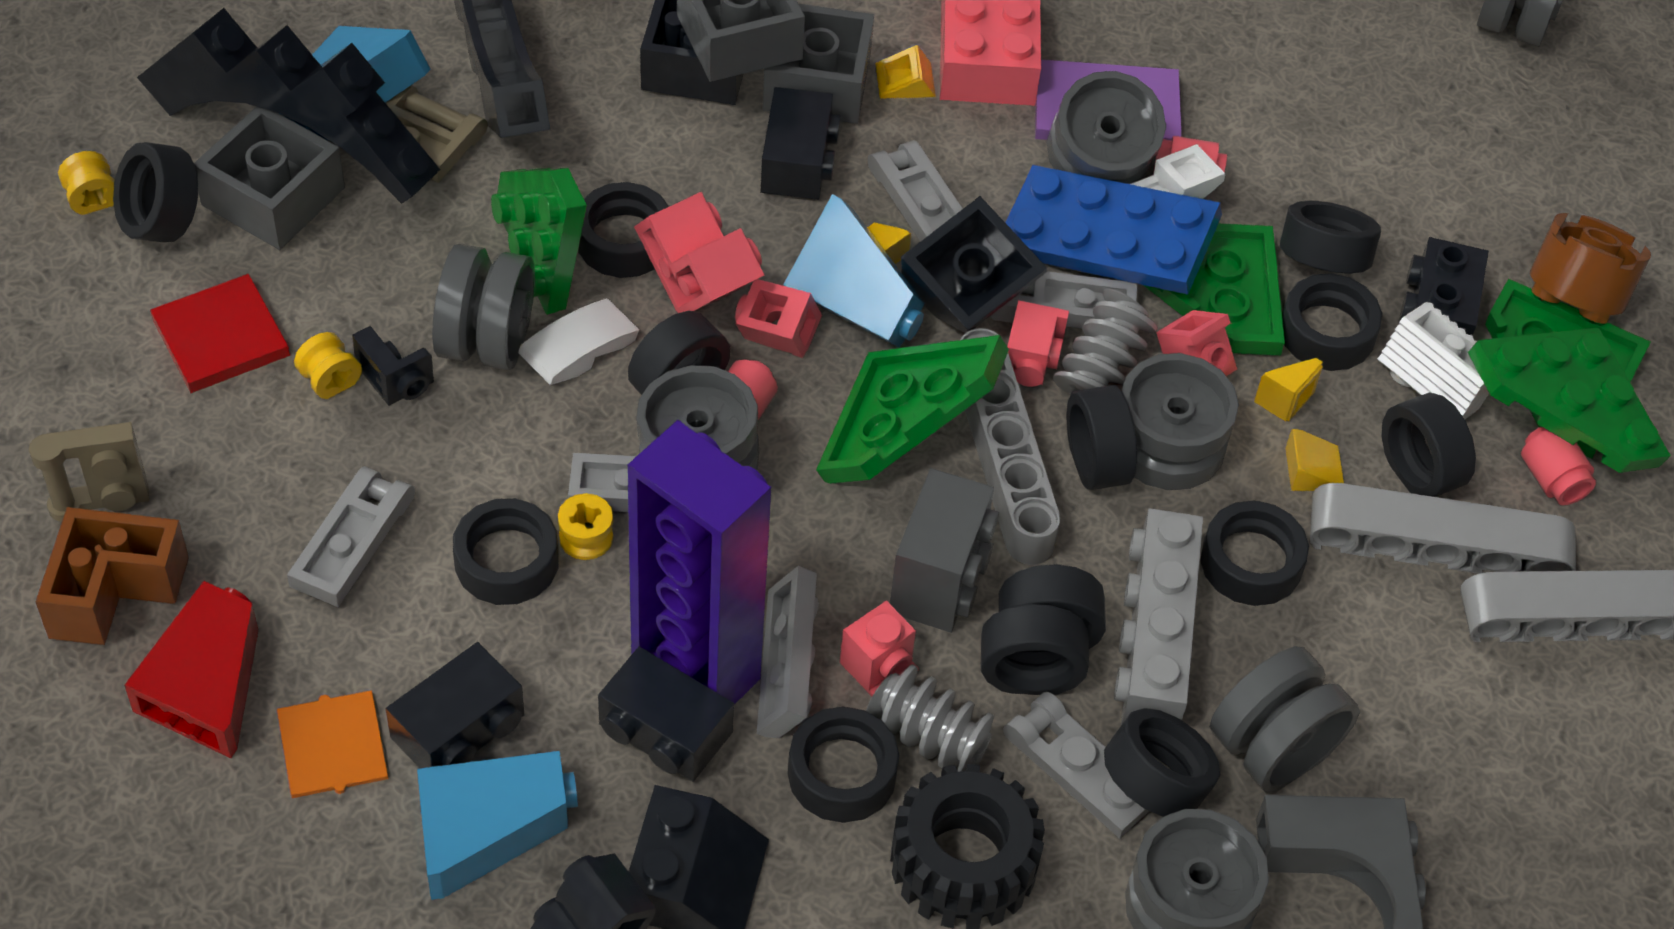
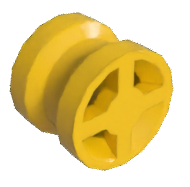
[58,151,115,215]
[294,332,362,399]
[558,493,614,560]

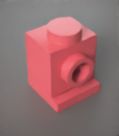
[735,279,822,358]
[1007,300,1069,387]
[1156,310,1237,376]
[840,600,919,696]

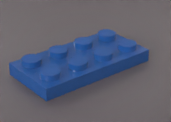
[1005,165,1222,294]

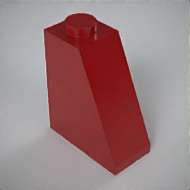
[124,581,259,758]

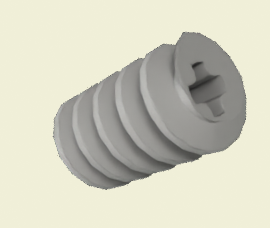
[1053,288,1158,394]
[866,664,994,772]

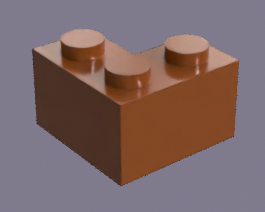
[35,507,189,645]

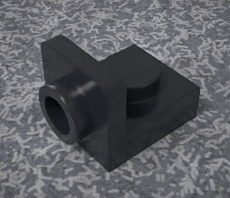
[352,326,434,406]

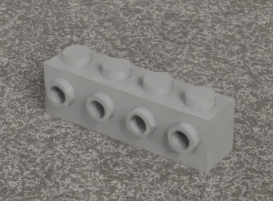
[1114,508,1203,725]

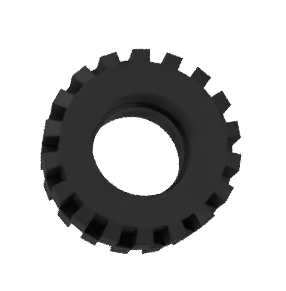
[890,764,1045,929]

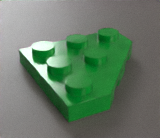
[491,168,587,315]
[1143,223,1285,355]
[1485,278,1651,459]
[1467,328,1671,473]
[816,335,1009,484]

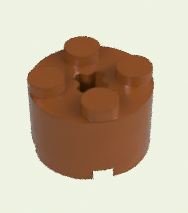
[1530,213,1651,324]

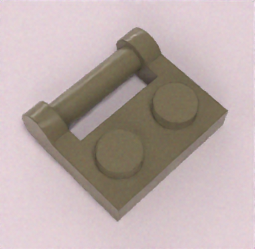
[386,85,488,183]
[28,422,150,522]

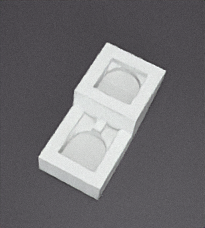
[1131,144,1225,199]
[518,298,639,385]

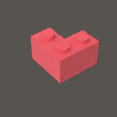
[634,192,764,313]

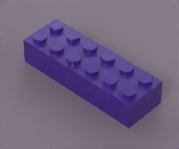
[627,420,771,705]

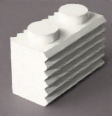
[1377,302,1489,419]

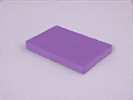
[1035,60,1181,140]

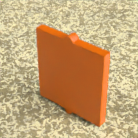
[277,690,388,798]

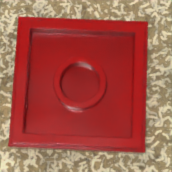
[150,274,290,394]

